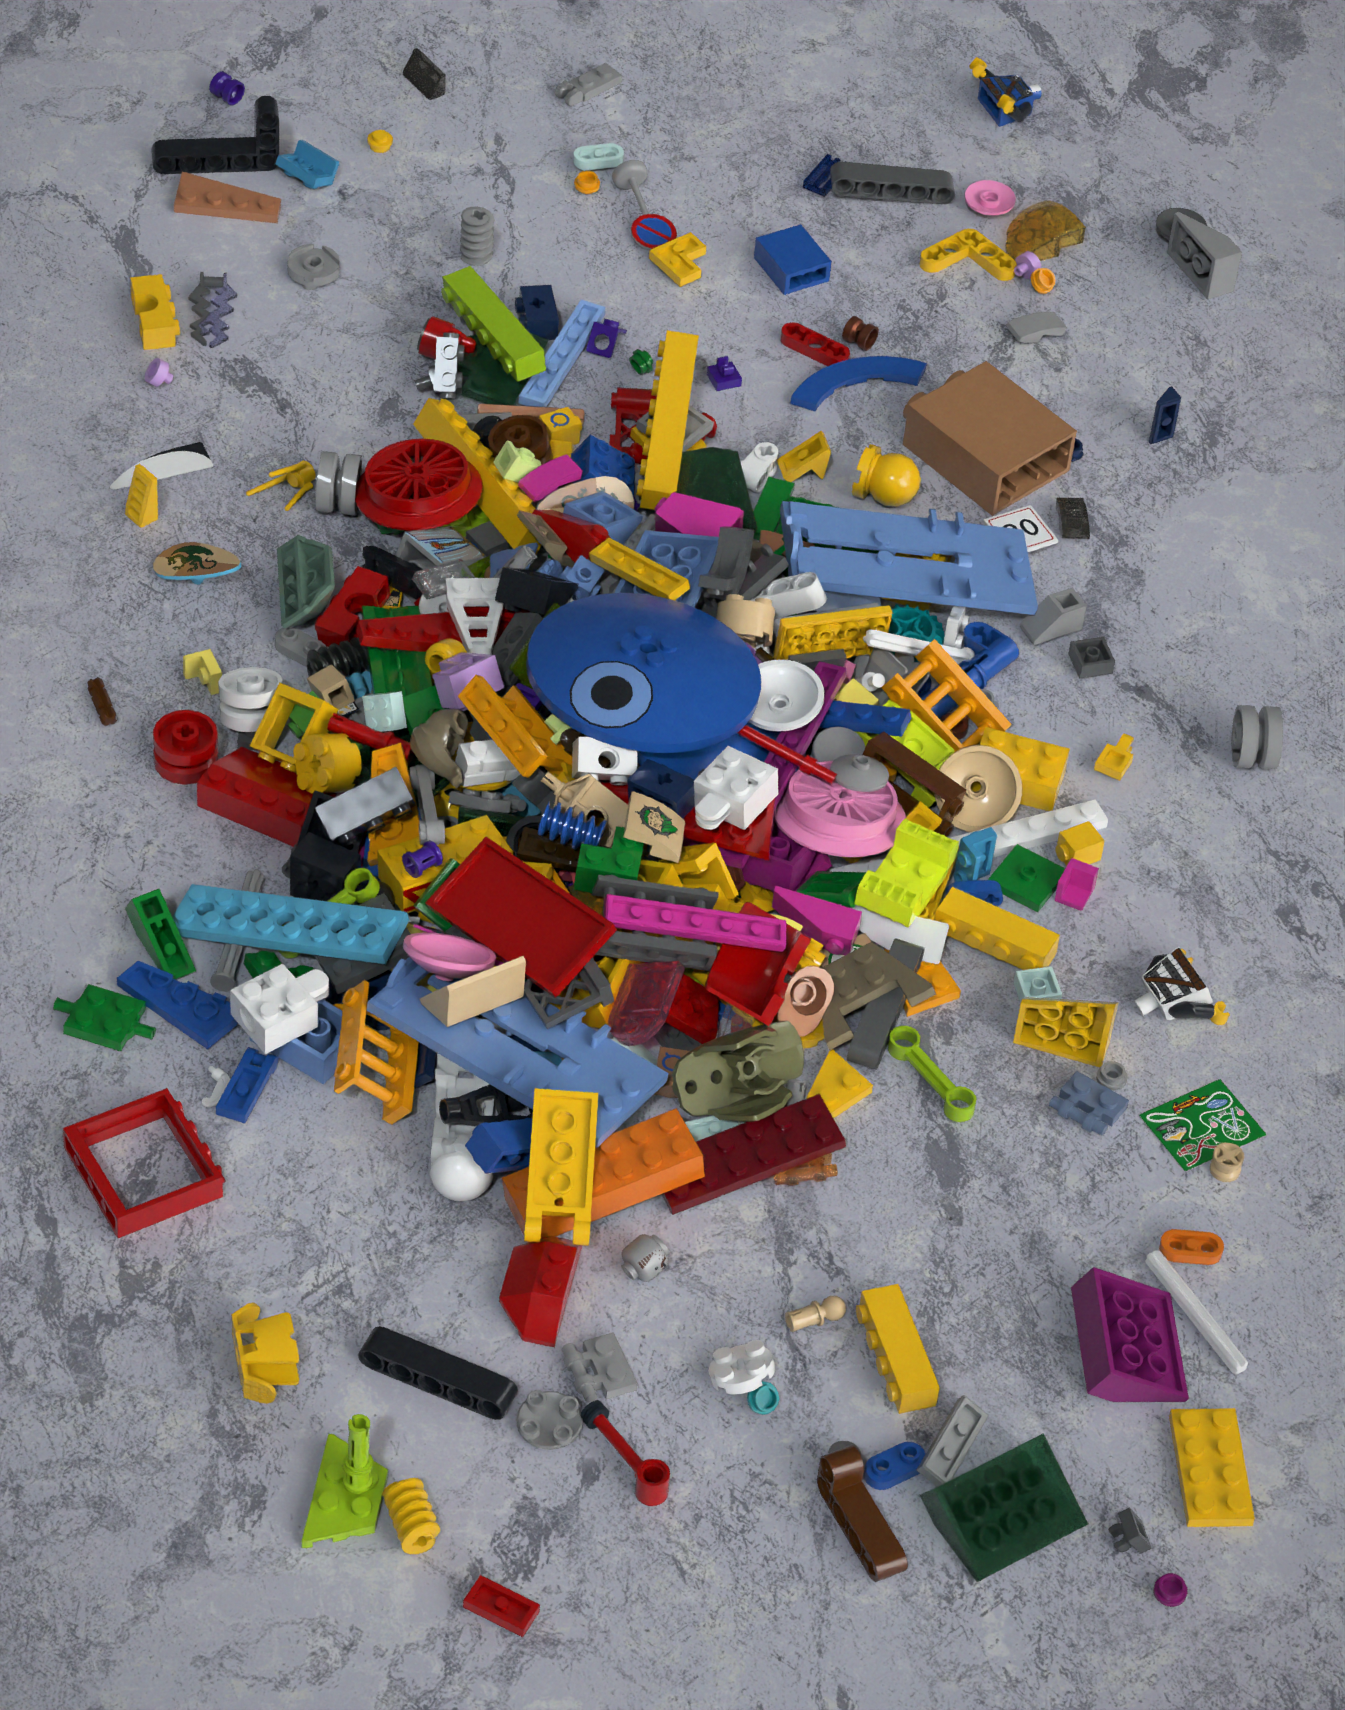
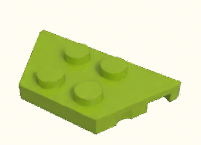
[301,1433,388,1549]

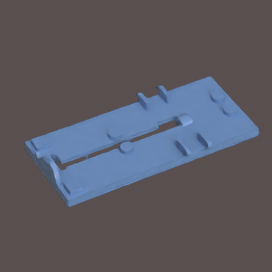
[780,501,1038,615]
[366,957,669,1148]

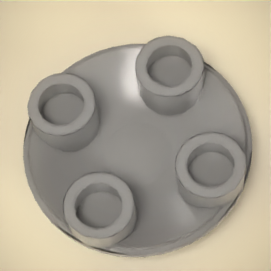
[516,1390,583,1450]

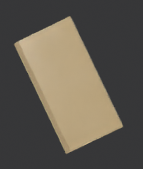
[419,956,526,1027]

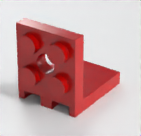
[613,964,719,1044]

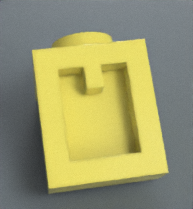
[183,649,222,695]

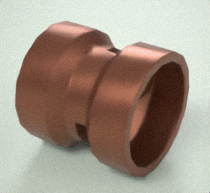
[842,316,879,351]

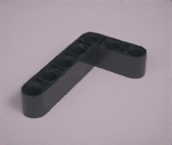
[151,96,279,174]

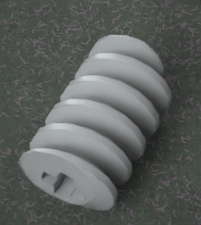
[460,206,494,266]

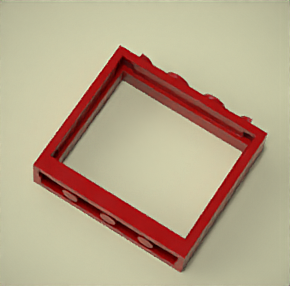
[63,1088,226,1238]

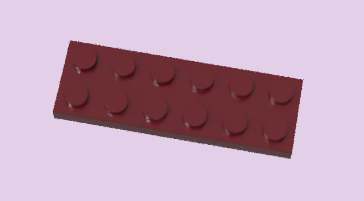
[661,1094,846,1215]

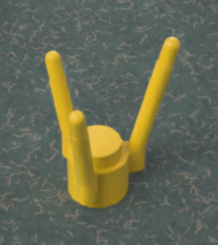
[246,460,316,511]

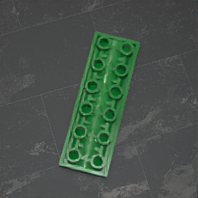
[361,606,432,697]

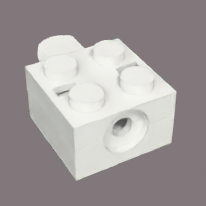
[694,746,778,830]
[230,964,329,1054]

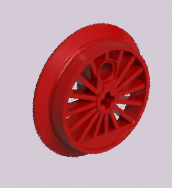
[355,439,483,531]

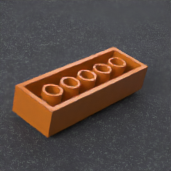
[502,1108,705,1243]

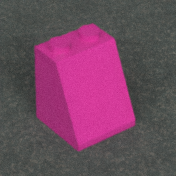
[654,492,744,537]

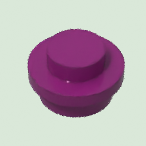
[1153,1573,1188,1607]

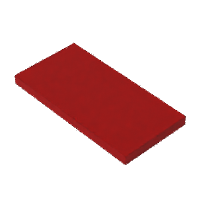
[425,837,617,998]

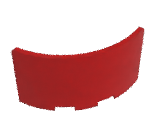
[705,902,811,1026]

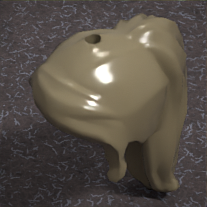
[410,709,468,788]

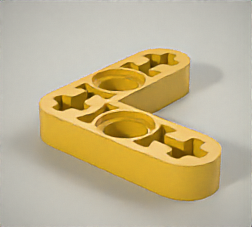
[919,228,1017,281]

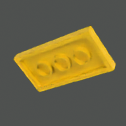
[1169,1408,1255,1527]

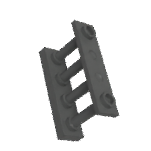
[592,875,718,971]

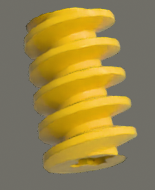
[382,1478,440,1554]

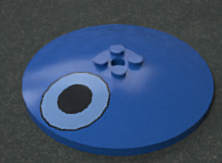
[526,593,761,753]

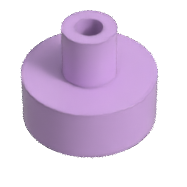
[1014,251,1041,279]
[145,358,173,387]

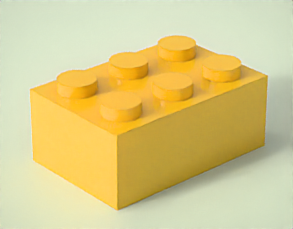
[971,727,1070,811]

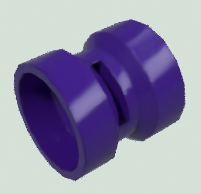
[209,71,245,105]

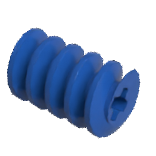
[538,801,607,850]

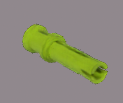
[343,1414,373,1494]

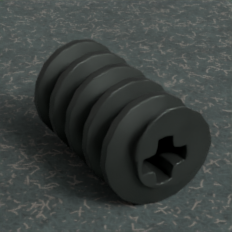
[306,637,369,677]

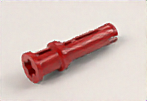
[327,713,415,766]

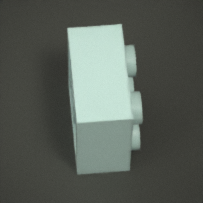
[362,691,407,732]
[1013,966,1062,1003]

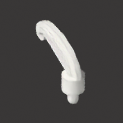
[202,1066,230,1107]

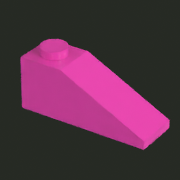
[772,886,862,956]

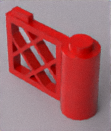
[609,387,656,451]

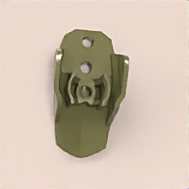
[672,1021,804,1121]

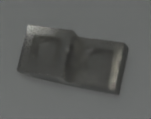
[1056,497,1090,539]

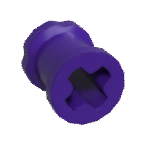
[402,840,443,878]

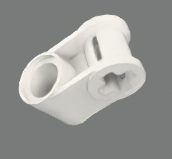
[733,442,778,493]

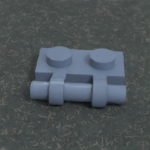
[1049,1071,1129,1136]

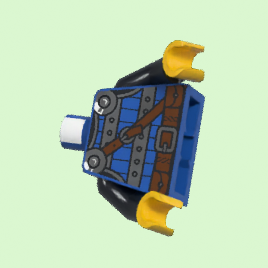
[969,57,1042,127]

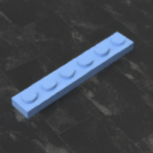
[519,300,605,407]

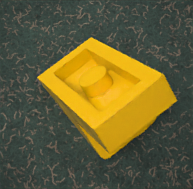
[777,431,831,482]

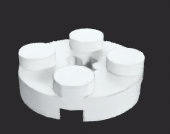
[708,1340,775,1395]

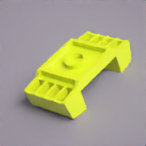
[854,700,955,808]
[854,818,959,928]

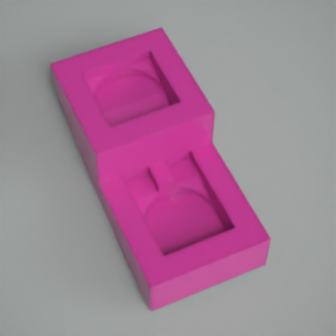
[518,454,583,502]

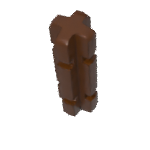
[87,677,117,726]

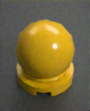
[852,444,921,507]

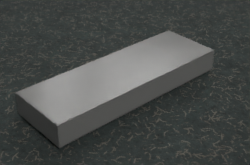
[917,1395,989,1491]

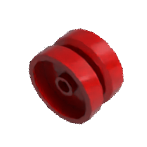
[153,710,218,785]

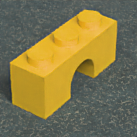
[130,274,180,350]

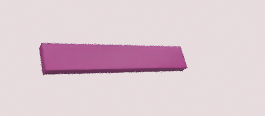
[604,894,786,952]

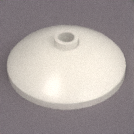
[749,660,824,731]

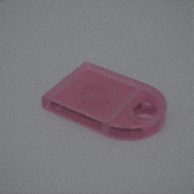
[608,961,685,1046]

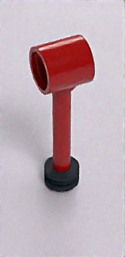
[580,1400,670,1506]

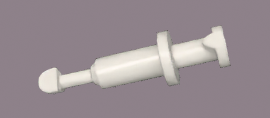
[850,672,885,692]

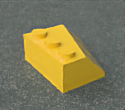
[1013,997,1119,1068]

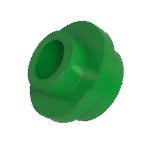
[629,349,653,375]

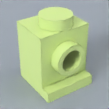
[494,440,541,483]

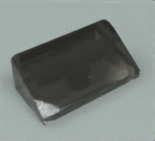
[402,48,446,100]

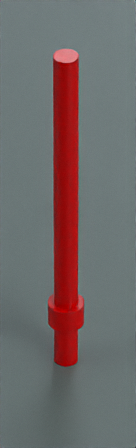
[737,725,837,784]

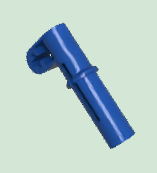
[921,622,1019,719]

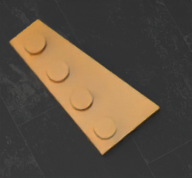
[367,743,421,867]

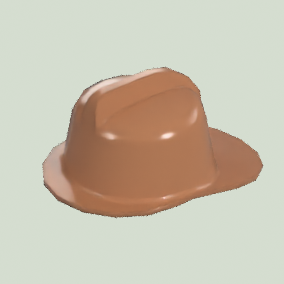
[777,966,834,1036]

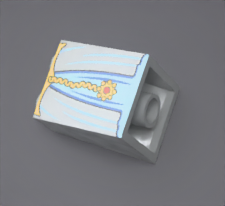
[395,526,487,603]

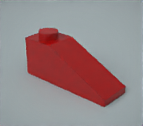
[532,510,611,567]

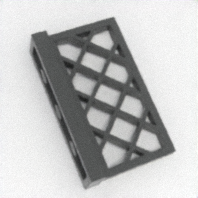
[503,958,614,1029]

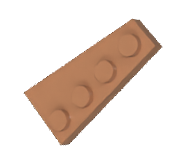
[174,171,281,223]

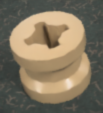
[1210,1142,1244,1182]

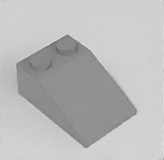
[1167,212,1242,300]

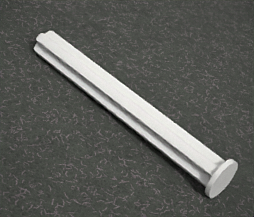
[863,629,975,665]

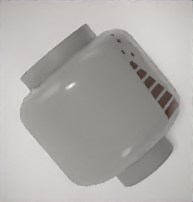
[621,1234,670,1282]

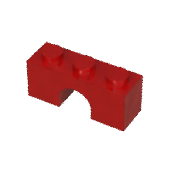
[315,566,391,647]

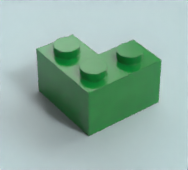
[573,826,644,893]

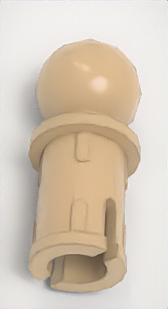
[785,1296,846,1332]

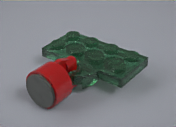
[417,316,549,405]

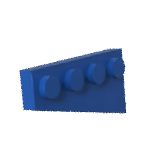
[117,961,239,1050]

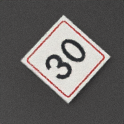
[983,505,1058,552]

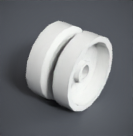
[218,667,283,732]

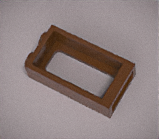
[862,732,967,837]

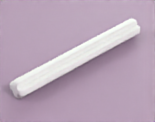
[1145,1250,1248,1375]

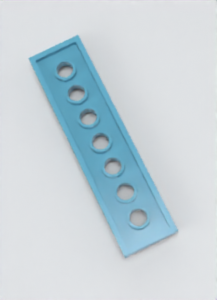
[172,884,410,964]

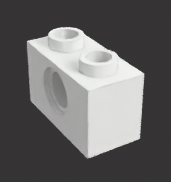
[572,737,637,785]

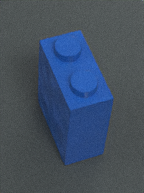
[754,224,832,295]

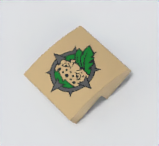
[623,791,685,863]

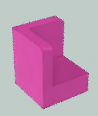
[1055,858,1099,911]

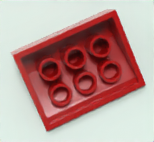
[197,747,344,847]

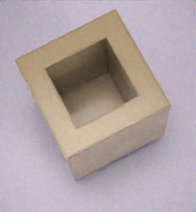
[307,665,355,710]

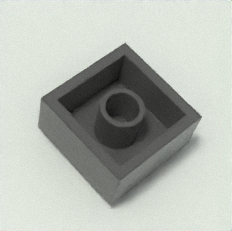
[1068,637,1115,679]

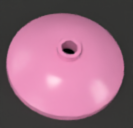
[403,932,496,981]

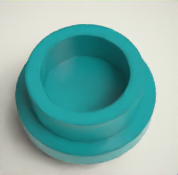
[747,1381,780,1415]

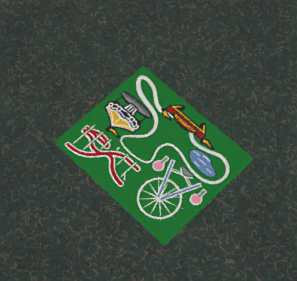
[1139,1079,1266,1171]

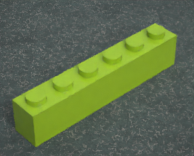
[441,266,546,382]

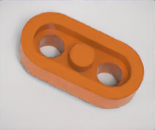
[1159,1229,1224,1265]

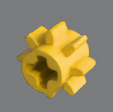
[794,938,826,972]

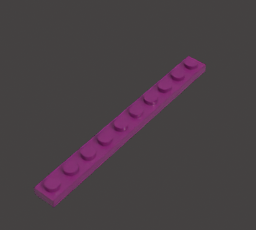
[718,661,846,869]

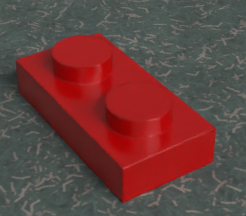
[463,1575,540,1637]

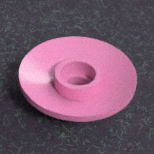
[965,180,1016,215]

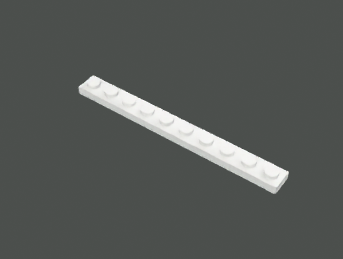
[830,799,1108,872]

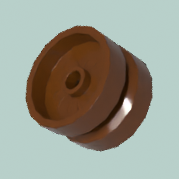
[488,415,553,483]

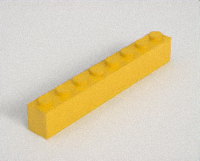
[636,330,699,510]
[413,398,542,554]

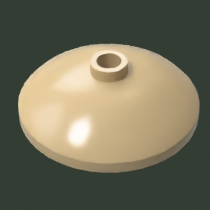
[934,745,1022,832]

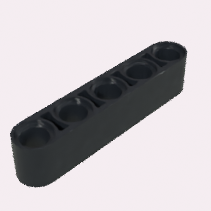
[358,1326,518,1420]

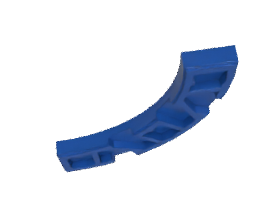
[790,356,927,411]

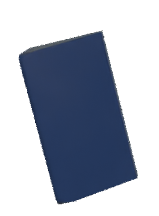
[1149,386,1181,444]

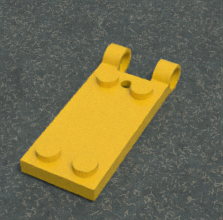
[524,1088,598,1246]

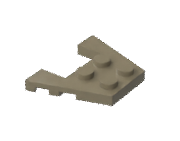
[822,942,936,1050]

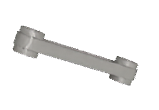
[409,765,445,846]

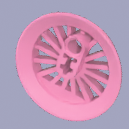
[773,761,906,857]

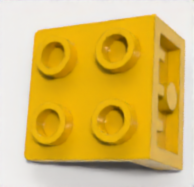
[660,843,738,899]

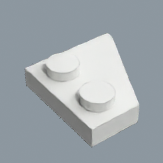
[943,606,970,649]

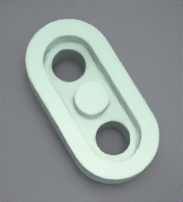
[573,143,624,171]

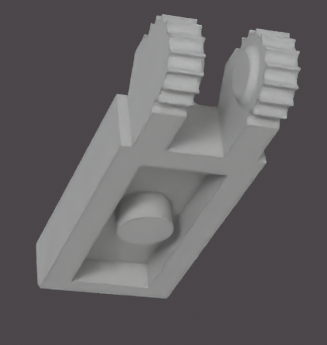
[555,63,622,106]

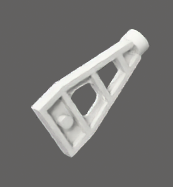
[446,578,505,655]

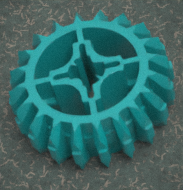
[888,604,945,663]

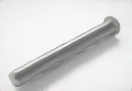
[210,869,264,992]

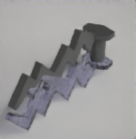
[188,272,237,348]

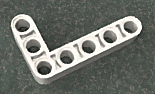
[750,572,827,619]

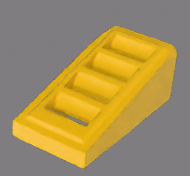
[125,463,158,528]

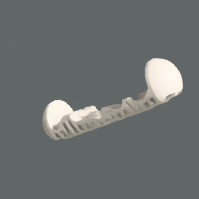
[429,1016,494,1201]

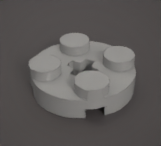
[287,244,339,290]

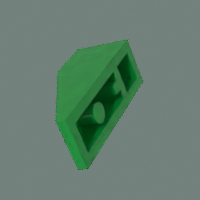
[125,888,196,980]

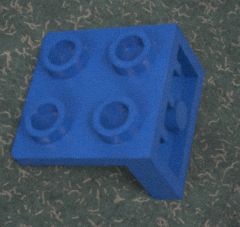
[570,434,635,496]

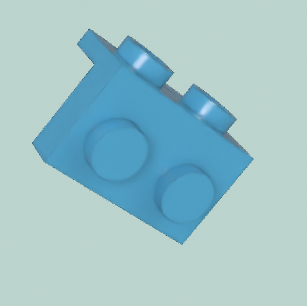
[275,140,339,189]
[953,827,997,882]

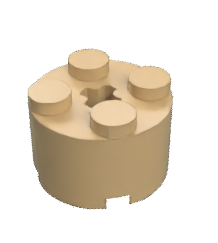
[716,594,775,648]

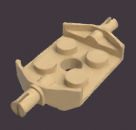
[541,771,649,860]

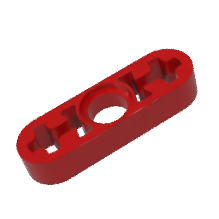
[781,322,850,366]

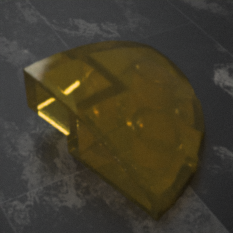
[1005,200,1086,261]

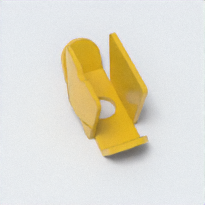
[231,1302,299,1404]

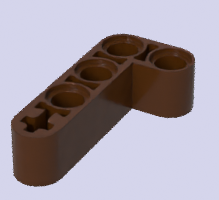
[817,1445,908,1582]

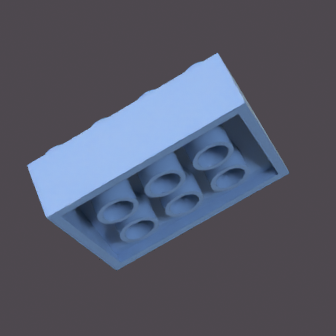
[614,530,719,608]

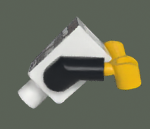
[1134,947,1230,1025]

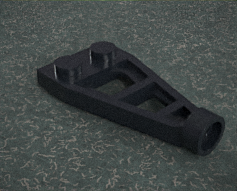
[439,1084,533,1126]

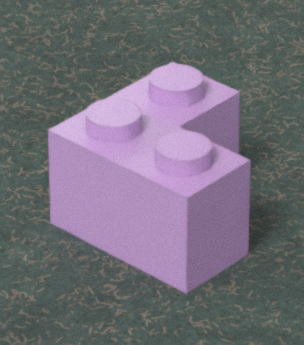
[433,652,504,711]

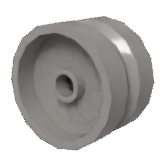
[315,451,362,515]
[1231,705,1283,769]

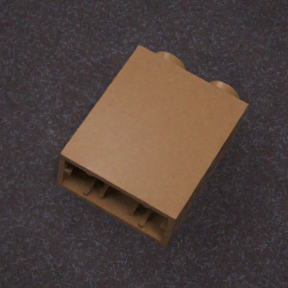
[903,361,1077,516]

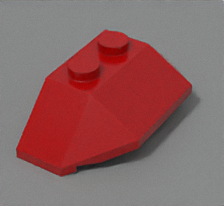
[499,1236,582,1348]

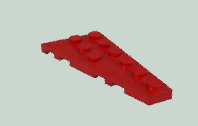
[356,612,509,652]
[594,783,775,861]

